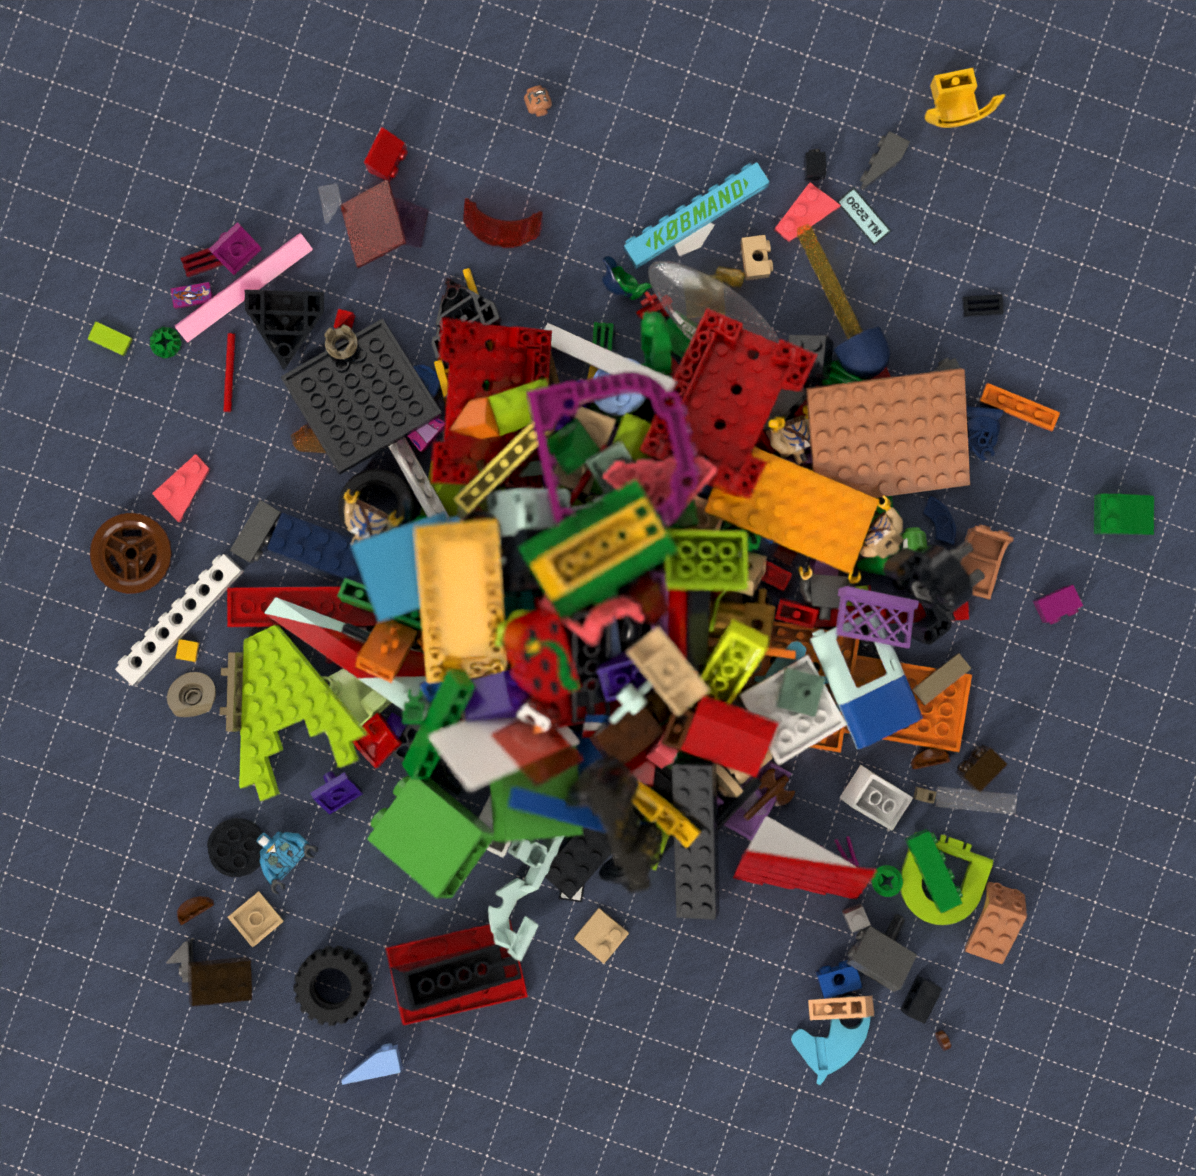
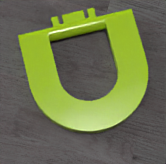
[900,832,994,925]

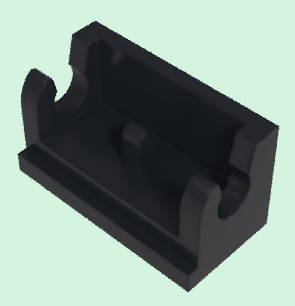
[900,974,942,1024]

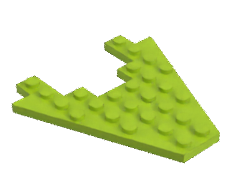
[239,625,367,801]

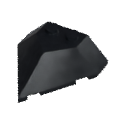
[431,277,501,360]
[245,290,324,370]

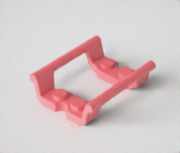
[539,592,645,645]

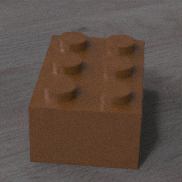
[589,705,664,769]

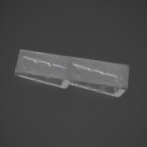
[935,786,1017,815]

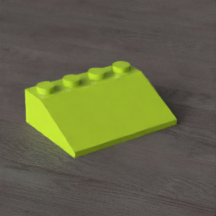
[663,529,748,591]

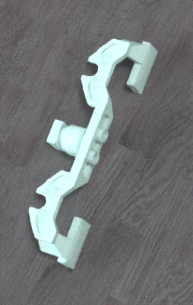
[488,808,596,961]

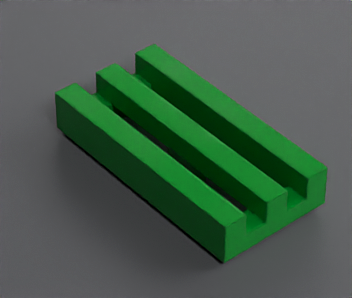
[592,322,613,351]

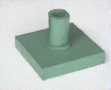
[586,440,634,495]
[776,668,825,717]

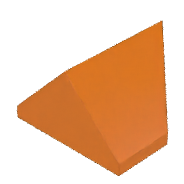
[450,396,500,439]

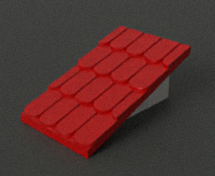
[733,816,877,899]

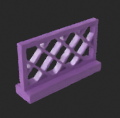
[836,587,919,648]

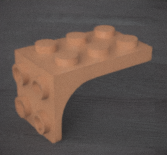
[961,525,1014,600]
[965,882,1027,964]

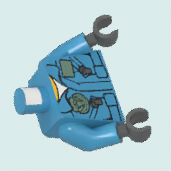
[256,832,318,894]

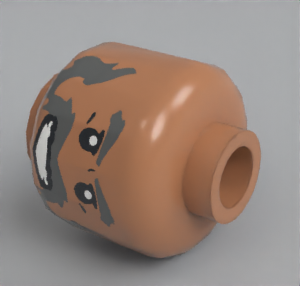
[524,85,552,117]

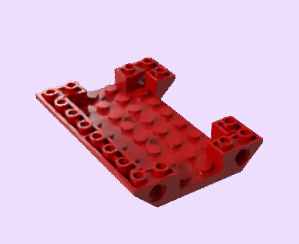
[639,308,817,499]
[431,319,552,489]

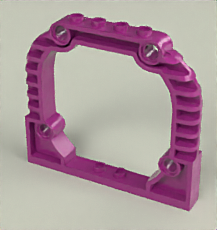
[527,371,700,528]

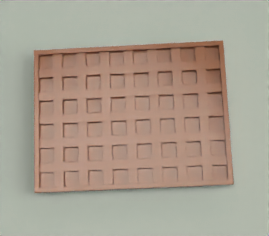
[806,368,970,498]

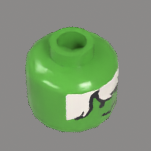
[901,527,927,552]

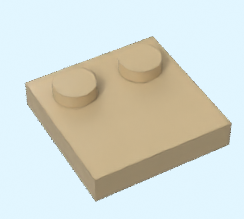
[716,763,743,798]
[228,891,284,947]
[574,908,629,963]

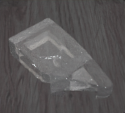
[318,183,342,223]

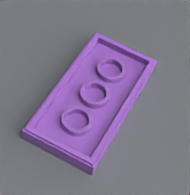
[724,761,792,841]

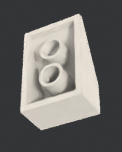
[840,765,913,830]

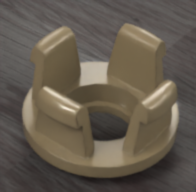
[324,324,358,359]

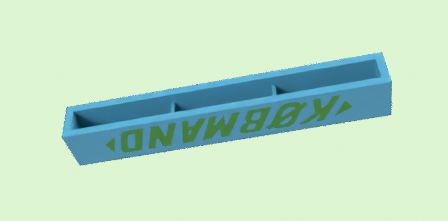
[624,162,769,269]

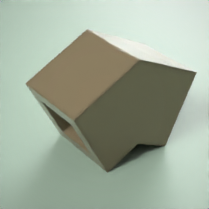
[913,786,937,804]

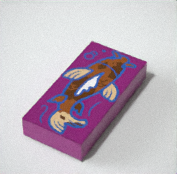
[171,282,213,309]

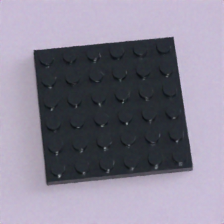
[281,318,442,475]

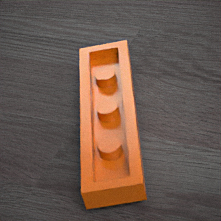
[979,383,1060,431]

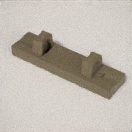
[220,652,243,732]

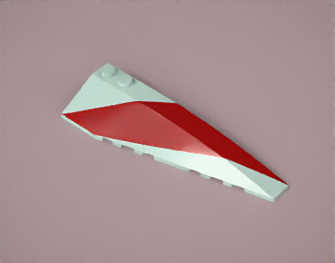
[264,597,433,720]

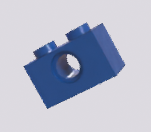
[816,960,862,999]

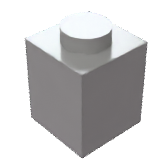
[842,903,870,933]

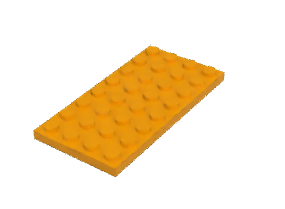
[703,447,879,574]

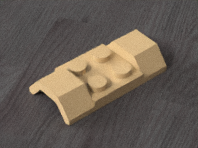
[627,627,710,716]

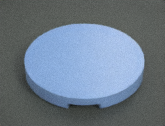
[593,358,646,416]

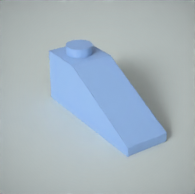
[342,1043,403,1085]

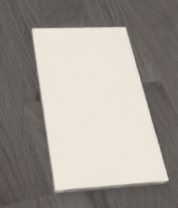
[429,694,579,791]

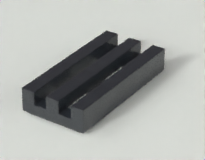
[962,294,1004,317]

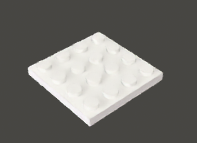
[739,655,847,765]

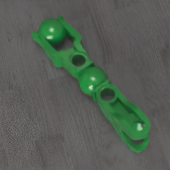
[641,312,673,424]

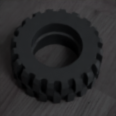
[293,945,372,1026]

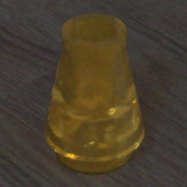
[715,266,745,288]

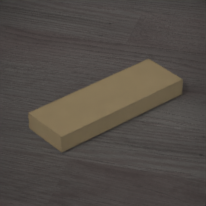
[912,653,972,705]

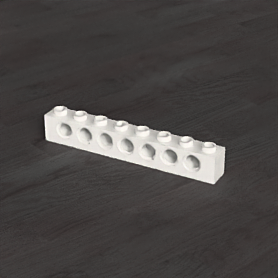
[115,554,244,686]

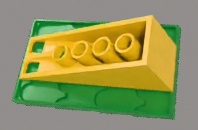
[519,479,677,619]

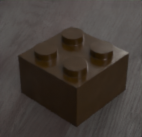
[955,745,1008,793]

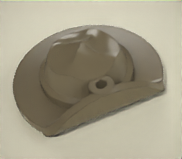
[167,672,216,717]

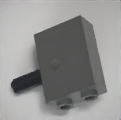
[846,914,917,992]

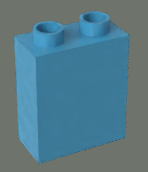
[351,511,460,622]

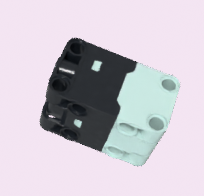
[487,489,570,591]

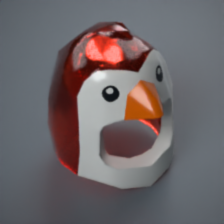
[516,696,562,733]

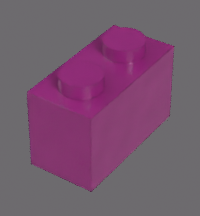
[1033,585,1083,625]

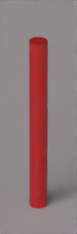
[223,333,235,412]
[570,443,609,507]

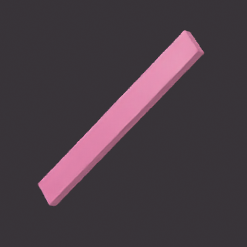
[175,233,313,343]

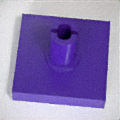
[311,771,363,815]

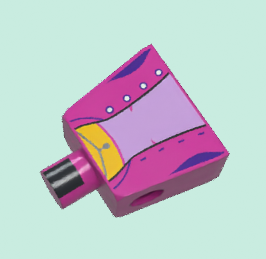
[408,418,445,453]

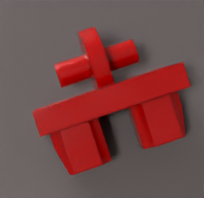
[636,291,673,320]

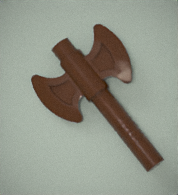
[743,768,795,821]

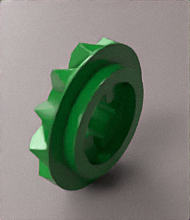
[149,327,181,358]
[872,865,904,897]

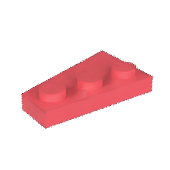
[152,454,210,523]

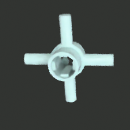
[609,680,653,724]

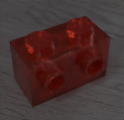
[627,577,669,626]

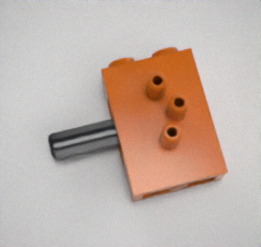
[342,618,418,683]

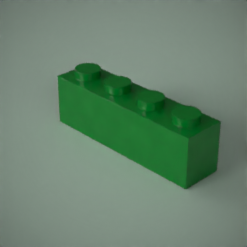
[905,829,963,913]

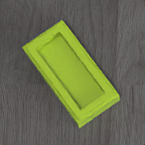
[87,322,132,356]

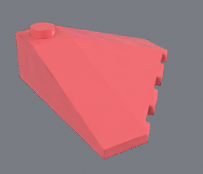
[602,457,717,530]

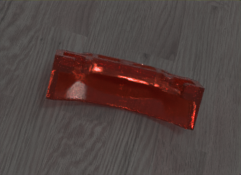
[463,198,543,248]

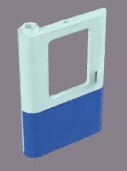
[810,610,923,749]

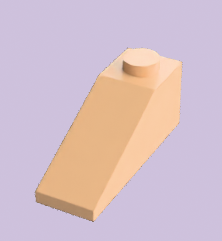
[808,996,874,1020]

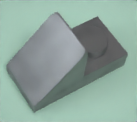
[166,939,194,982]

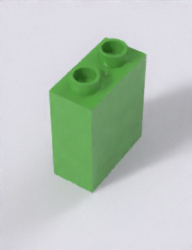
[490,745,583,842]
[367,776,494,898]

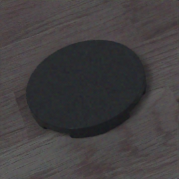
[207,818,263,877]

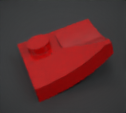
[353,713,402,768]

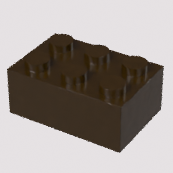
[188,957,252,1007]

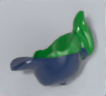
[602,256,653,300]

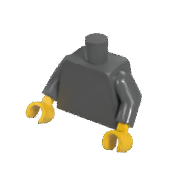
[799,566,861,620]

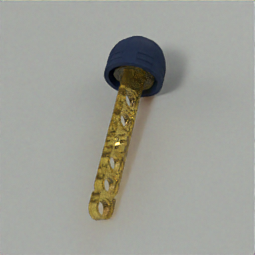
[797,224,890,379]

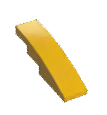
[624,780,702,848]

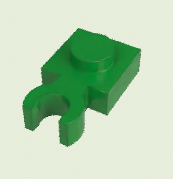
[403,689,424,725]

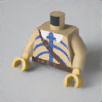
[766,405,811,465]
[344,489,404,545]
[859,496,903,559]

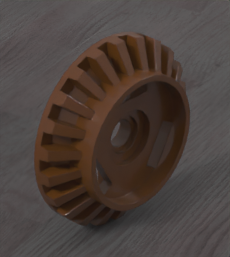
[90,513,172,594]

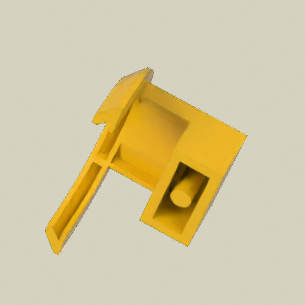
[925,68,1005,128]

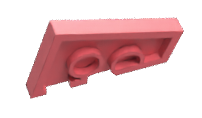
[774,183,841,242]

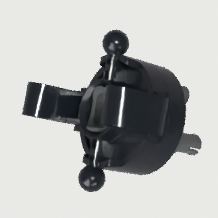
[883,541,985,645]

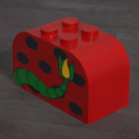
[504,607,581,701]

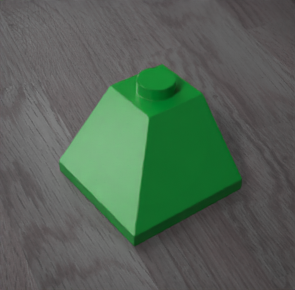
[547,418,600,476]

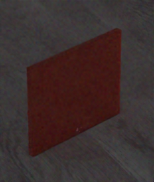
[340,179,407,268]
[491,710,584,787]

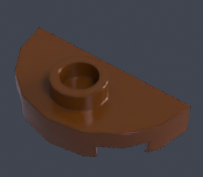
[911,748,951,770]
[177,896,214,925]

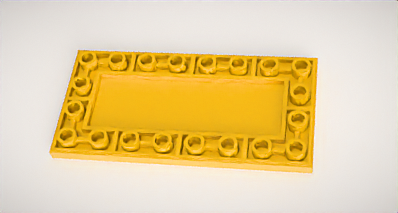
[414,519,508,683]

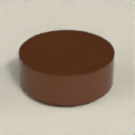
[935,1030,951,1051]

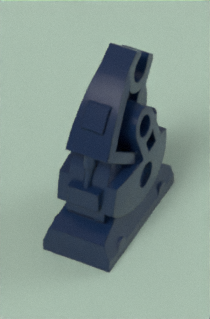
[966,406,1003,462]

